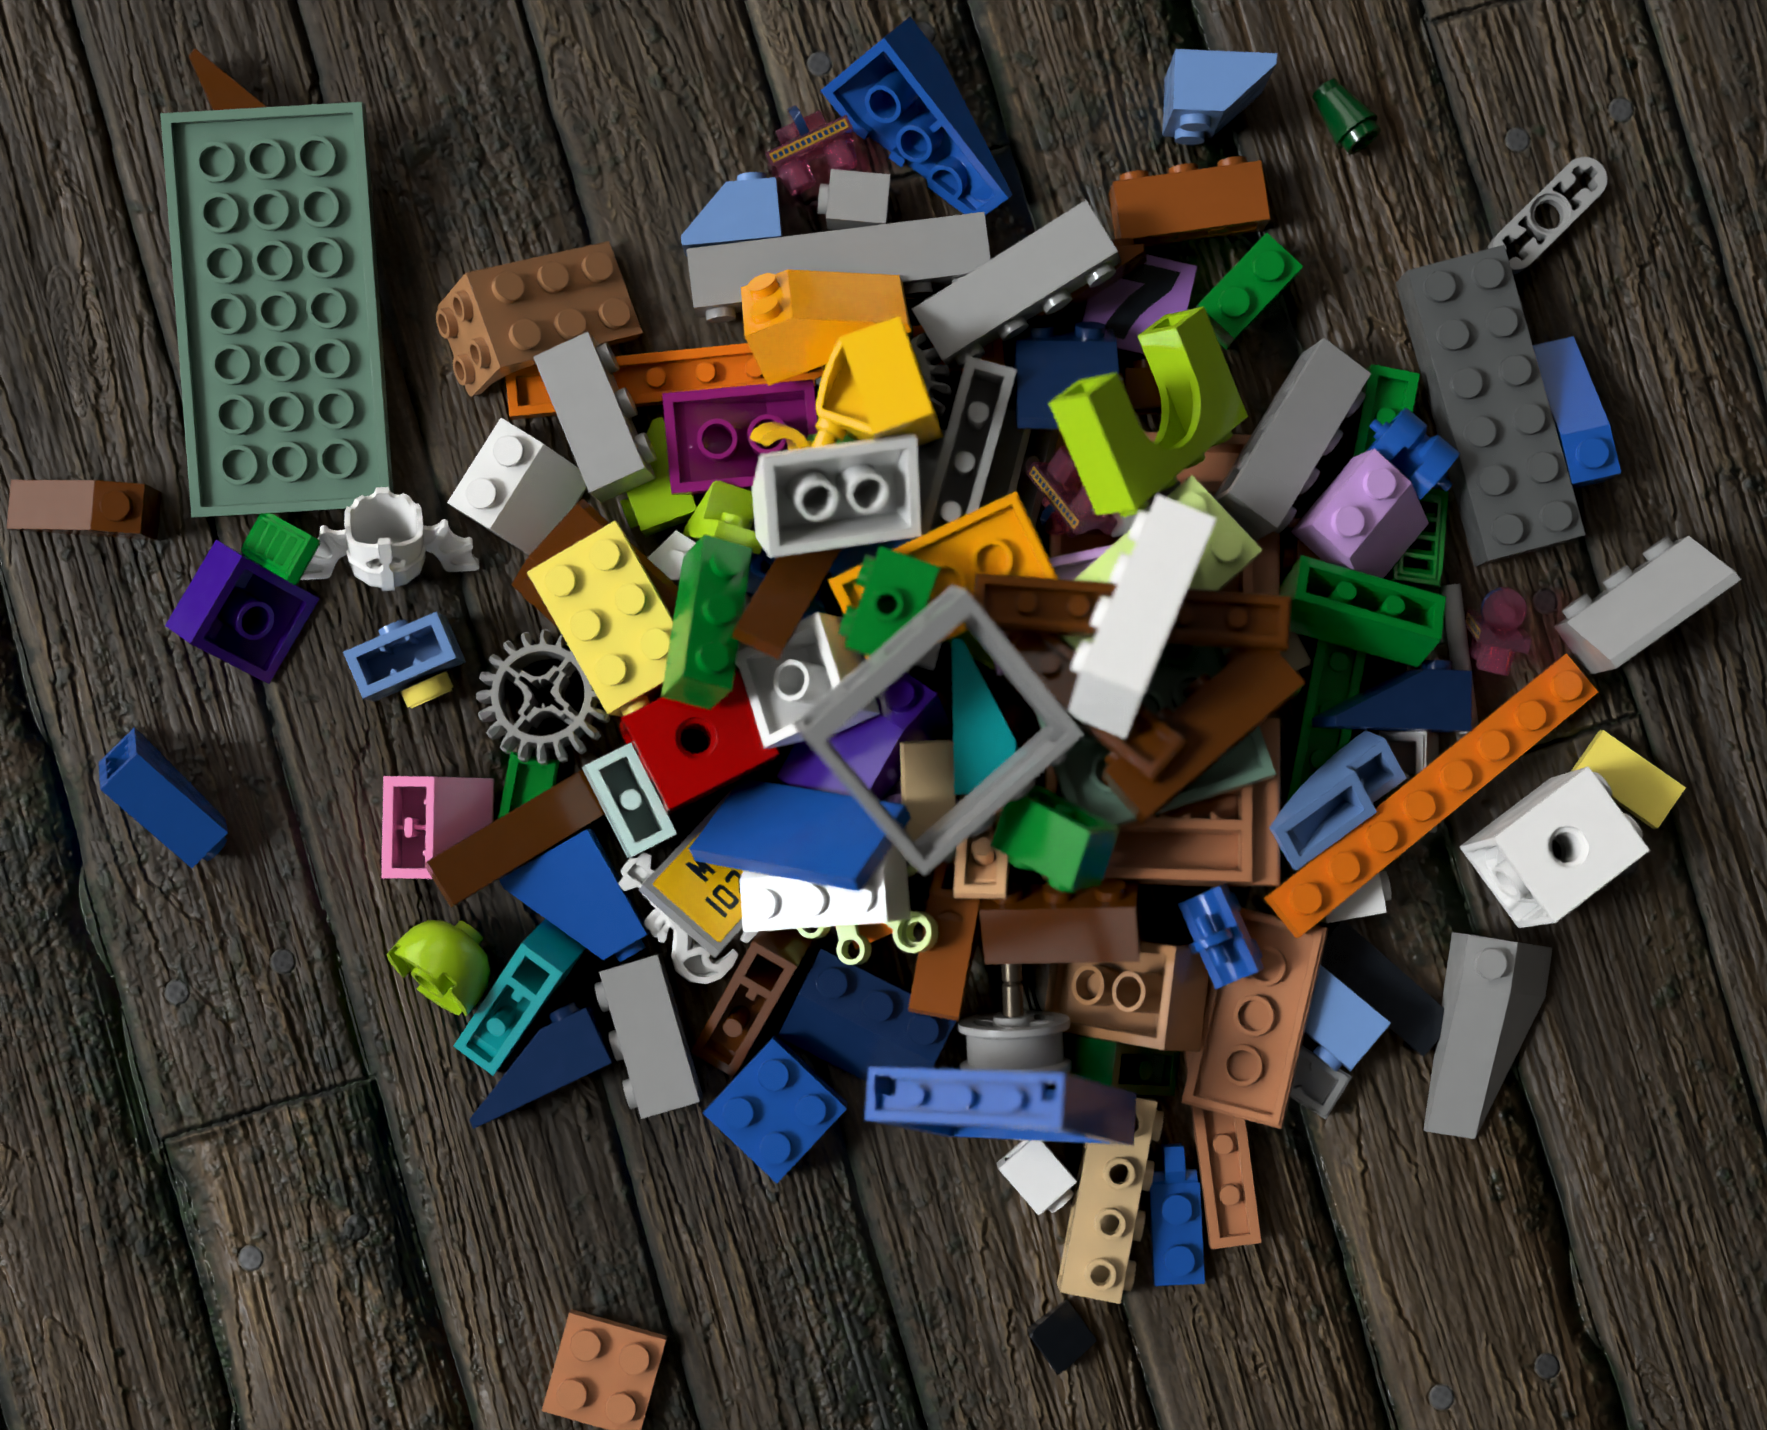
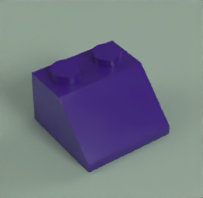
[165,540,320,684]

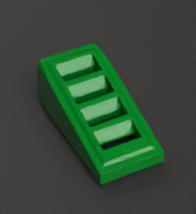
[1385,489,1449,590]
[241,513,321,585]

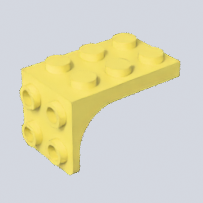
[527,521,673,717]

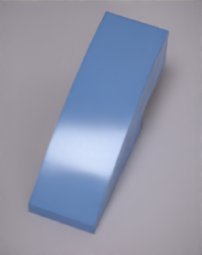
[1269,730,1407,870]

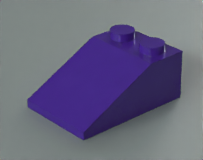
[777,655,951,801]

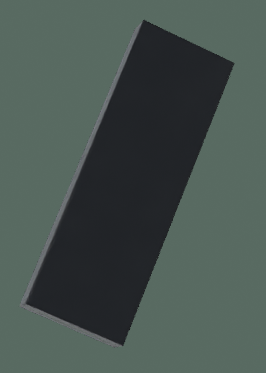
[1321,920,1444,1057]

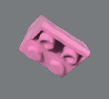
[381,776,494,879]

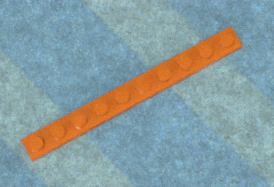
[505,325,1005,420]

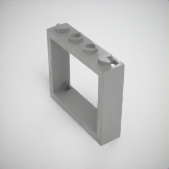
[792,585,1084,875]

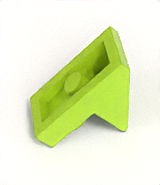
[683,481,762,555]

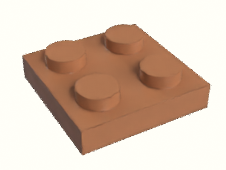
[542,1309,668,1430]

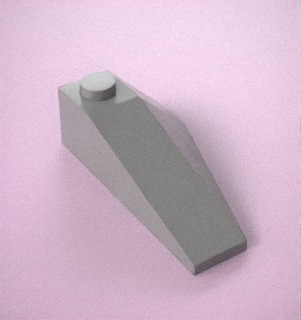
[1423,932,1552,1139]

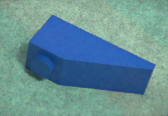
[1533,336,1621,488]

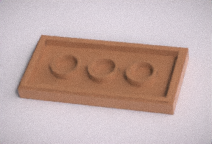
[1181,908,1329,1129]

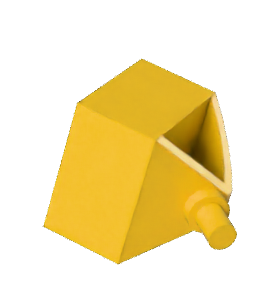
[810,316,944,448]

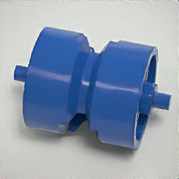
[1366,407,1460,501]

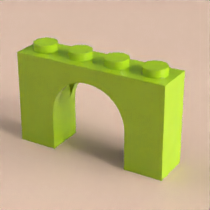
[1049,307,1248,517]

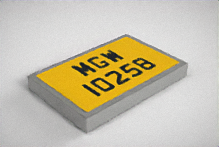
[639,784,743,958]

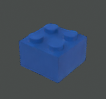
[703,1034,848,1183]

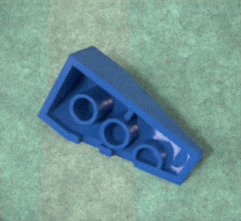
[820,17,1012,215]

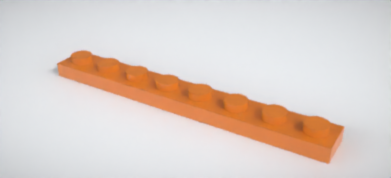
[1264,653,1598,938]

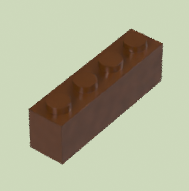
[1101,648,1305,826]

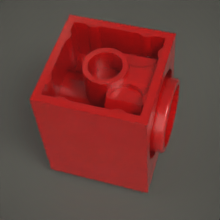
[619,668,779,816]

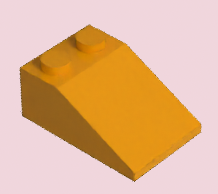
[741,269,912,386]

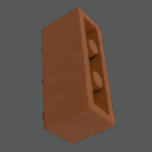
[1109,156,1270,247]

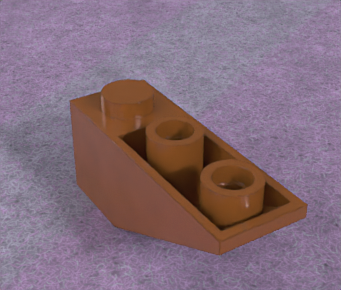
[908,854,982,1021]

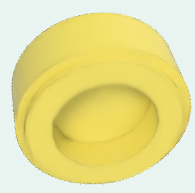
[400,671,453,709]

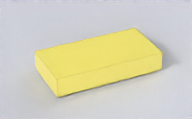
[1571,730,1686,829]

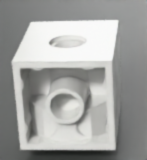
[1459,766,1649,928]

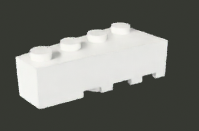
[1067,494,1217,739]

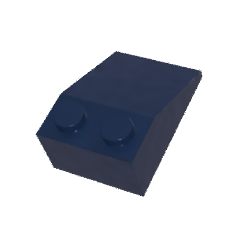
[1012,321,1119,429]

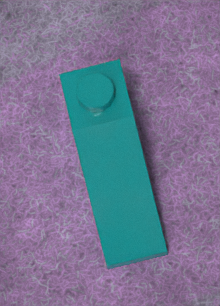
[951,638,1018,795]
[453,919,586,1076]

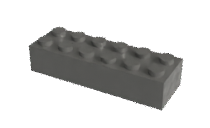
[1396,245,1586,567]

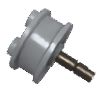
[958,964,1072,1074]

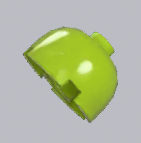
[386,920,490,1016]

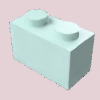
[582,743,677,858]

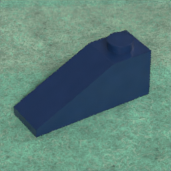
[1312,660,1472,733]
[469,1001,616,1129]

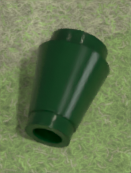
[1312,78,1381,155]

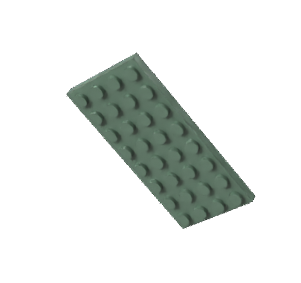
[160,102,393,518]

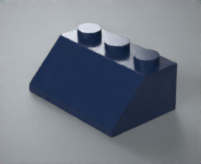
[777,946,956,1082]

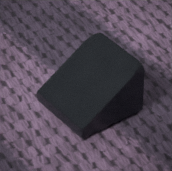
[1027,1299,1097,1375]

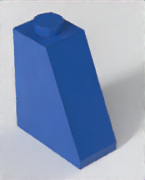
[99,727,228,868]
[499,829,651,963]

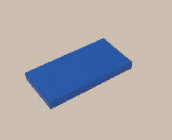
[689,778,911,893]

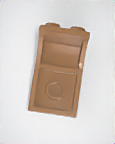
[436,241,643,397]

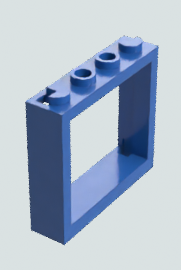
[864,1067,1136,1146]

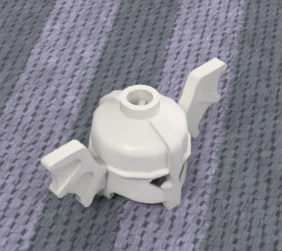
[300,487,479,591]

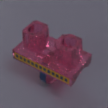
[765,105,857,196]
[1026,446,1118,538]
[1465,587,1532,676]

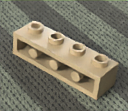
[1057,1095,1164,1304]

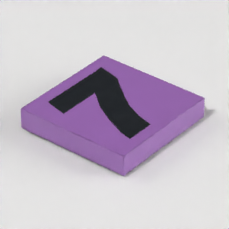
[1082,254,1197,358]

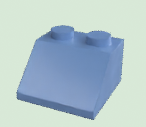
[1162,49,1277,145]

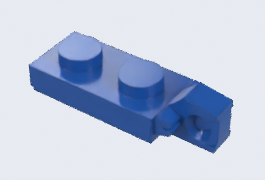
[1148,1143,1205,1286]

